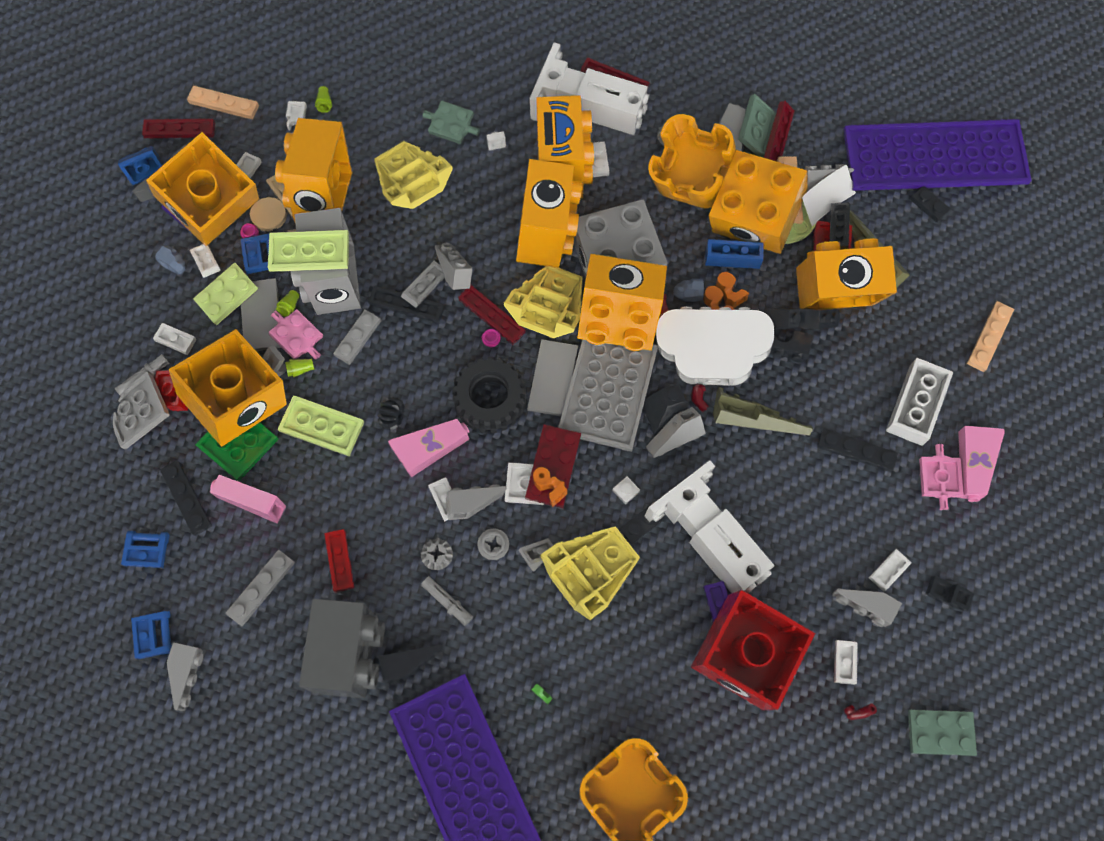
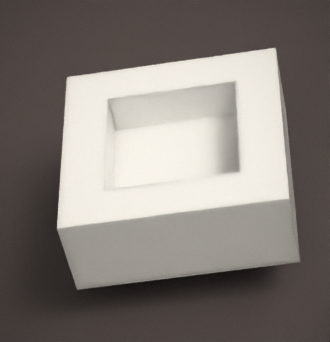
[487,131,506,151]
[612,477,640,505]

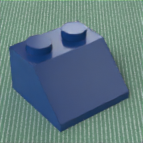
[118,146,163,185]

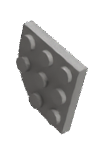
[113,371,170,449]

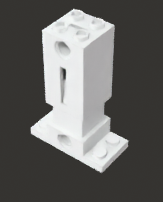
[530,43,649,135]
[645,461,775,594]

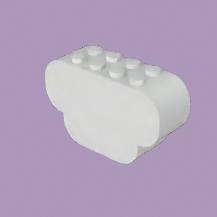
[656,307,774,386]

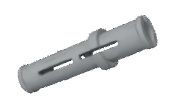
[115,354,170,396]
[421,576,473,626]

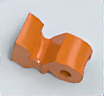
[716,272,749,308]
[703,286,735,310]
[533,467,567,507]

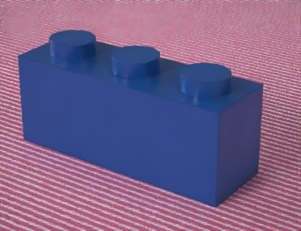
[705,239,764,269]

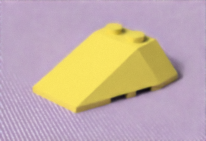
[374,141,453,209]
[504,266,582,338]
[540,526,640,620]

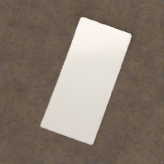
[802,165,855,226]

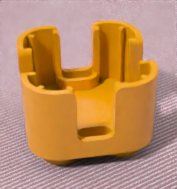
[648,114,736,208]
[579,738,688,841]

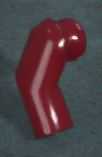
[691,384,709,413]
[844,703,877,720]

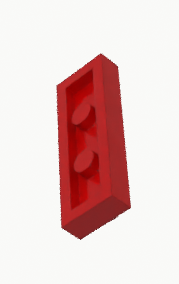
[324,529,354,592]

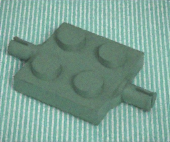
[423,101,480,144]

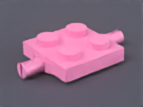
[269,310,323,360]
[919,444,964,510]

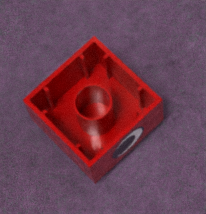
[691,590,815,710]

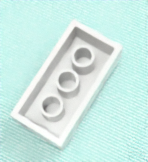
[886,358,953,446]

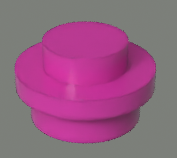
[240,223,259,238]
[482,329,501,347]

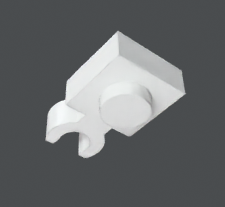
[286,101,307,131]

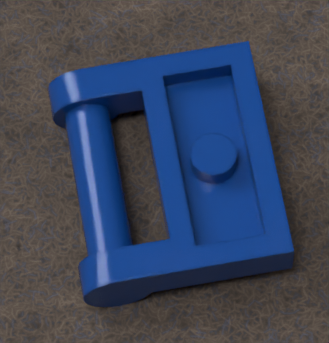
[240,234,269,274]
[121,531,170,568]
[131,611,172,659]

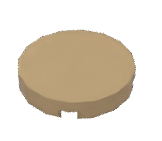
[250,197,287,232]

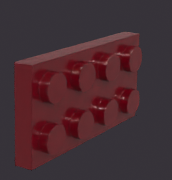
[525,425,581,508]

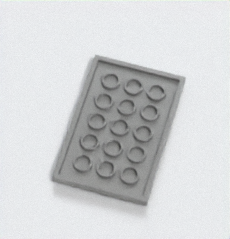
[558,339,658,452]

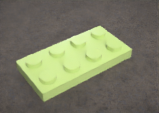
[268,230,349,272]
[278,395,365,456]

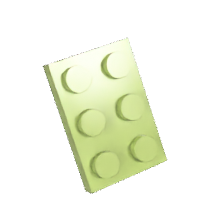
[193,263,258,325]

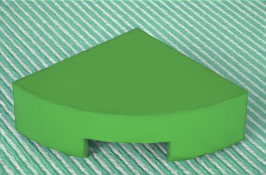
[532,684,552,705]

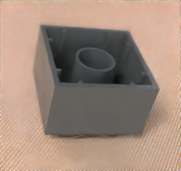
[299,599,385,699]

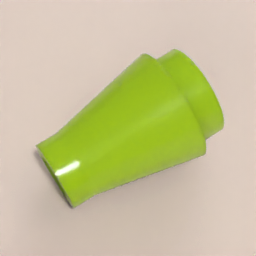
[315,86,332,113]
[276,290,299,317]
[285,359,314,378]

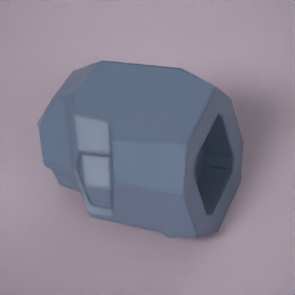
[156,245,185,275]
[673,279,704,302]

